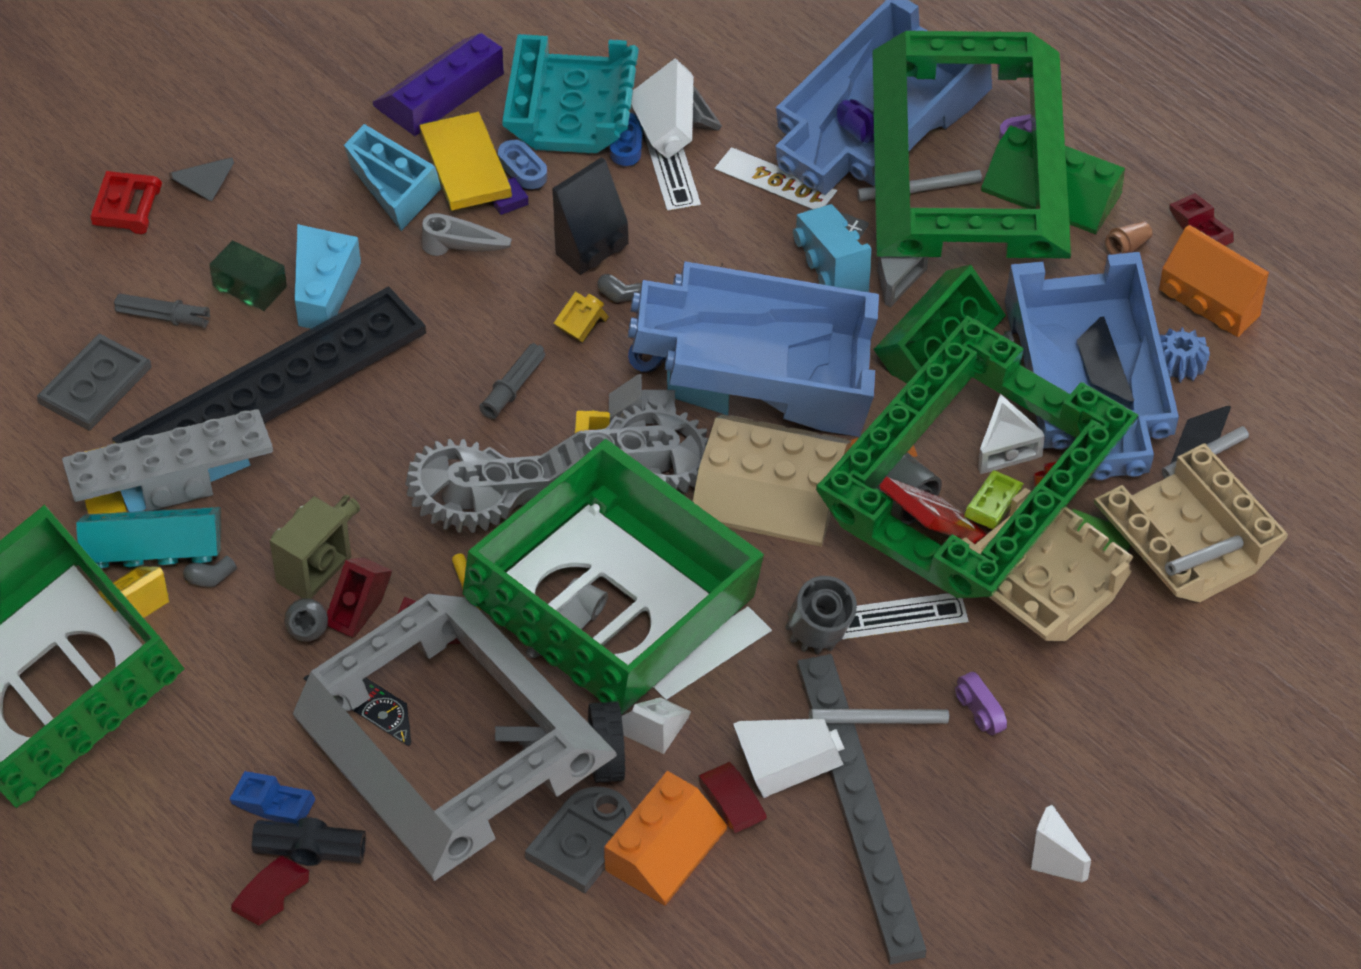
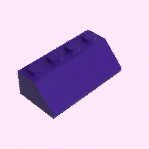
[373,33,504,136]

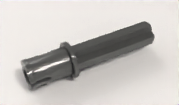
[114,294,210,328]
[479,343,545,419]

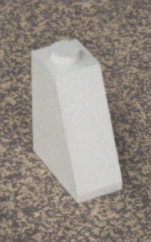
[631,58,693,159]
[733,719,845,798]

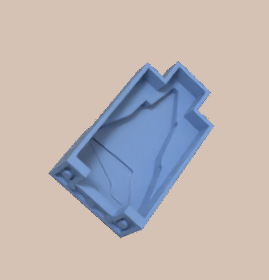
[775,0,992,195]
[1005,252,1179,480]
[628,261,879,437]

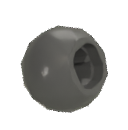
[284,598,328,642]

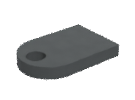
[525,787,633,893]

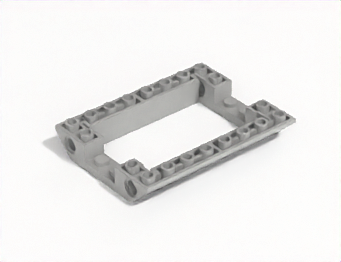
[293,594,617,881]

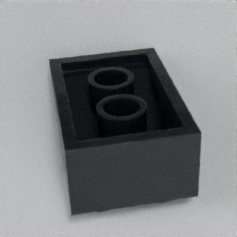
[552,157,629,275]

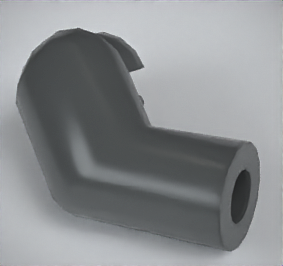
[598,274,642,303]
[183,556,237,588]

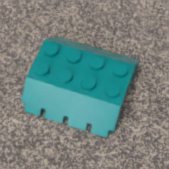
[502,34,639,153]

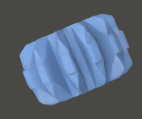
[1159,327,1210,383]

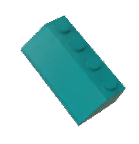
[76,507,221,568]

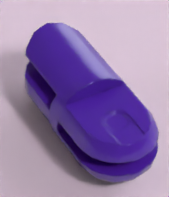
[837,99,874,143]

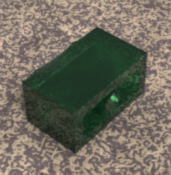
[209,240,287,311]

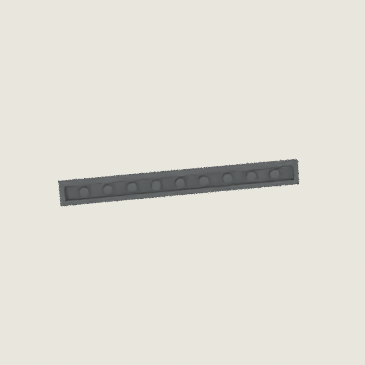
[797,654,926,965]

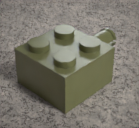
[270,495,360,599]

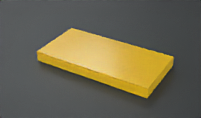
[419,112,512,210]

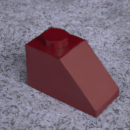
[327,557,393,637]

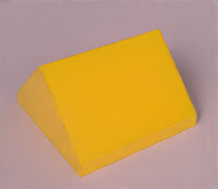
[97,566,169,618]

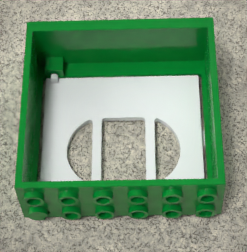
[462,439,764,715]
[0,504,185,809]

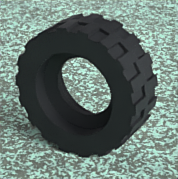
[588,701,625,783]

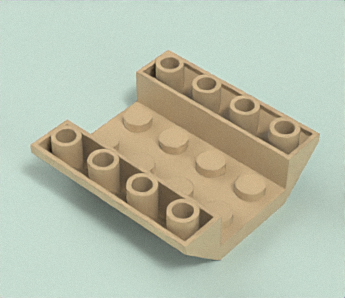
[1094,443,1288,602]

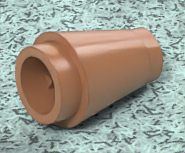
[1105,221,1152,255]

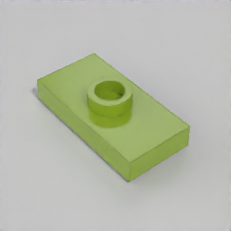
[964,470,1024,529]

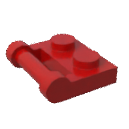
[90,171,162,234]

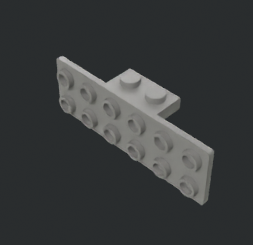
[62,409,273,511]

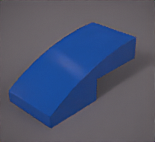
[229,771,316,824]

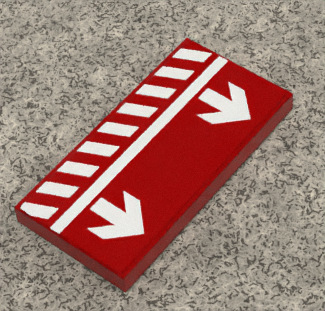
[880,476,987,544]

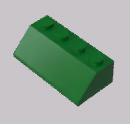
[981,125,1125,235]
[873,264,1006,383]

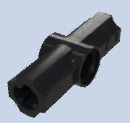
[252,817,366,866]

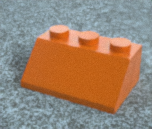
[1159,225,1269,337]
[604,771,727,906]

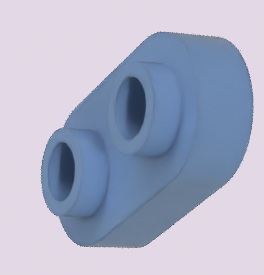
[498,140,547,189]

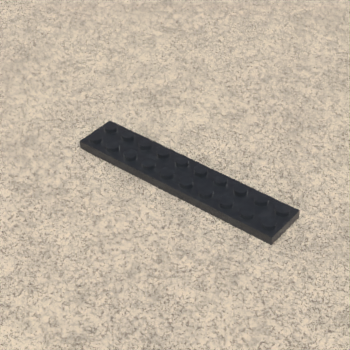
[112,286,426,444]

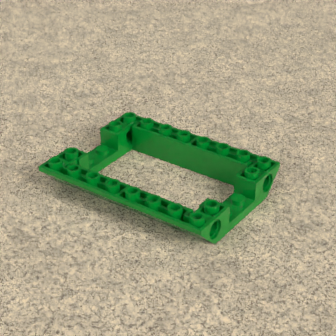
[872,31,1071,259]
[816,315,1139,598]

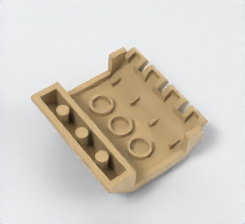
[693,415,852,547]
[962,488,1133,641]

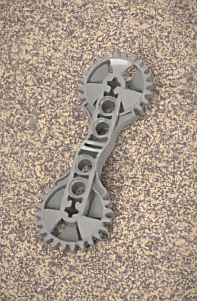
[405,403,709,533]

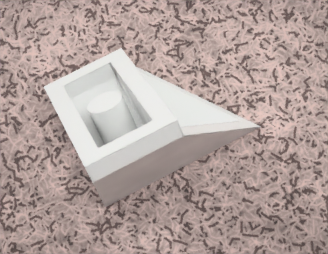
[978,394,1045,475]
[622,697,691,754]
[1031,805,1091,882]

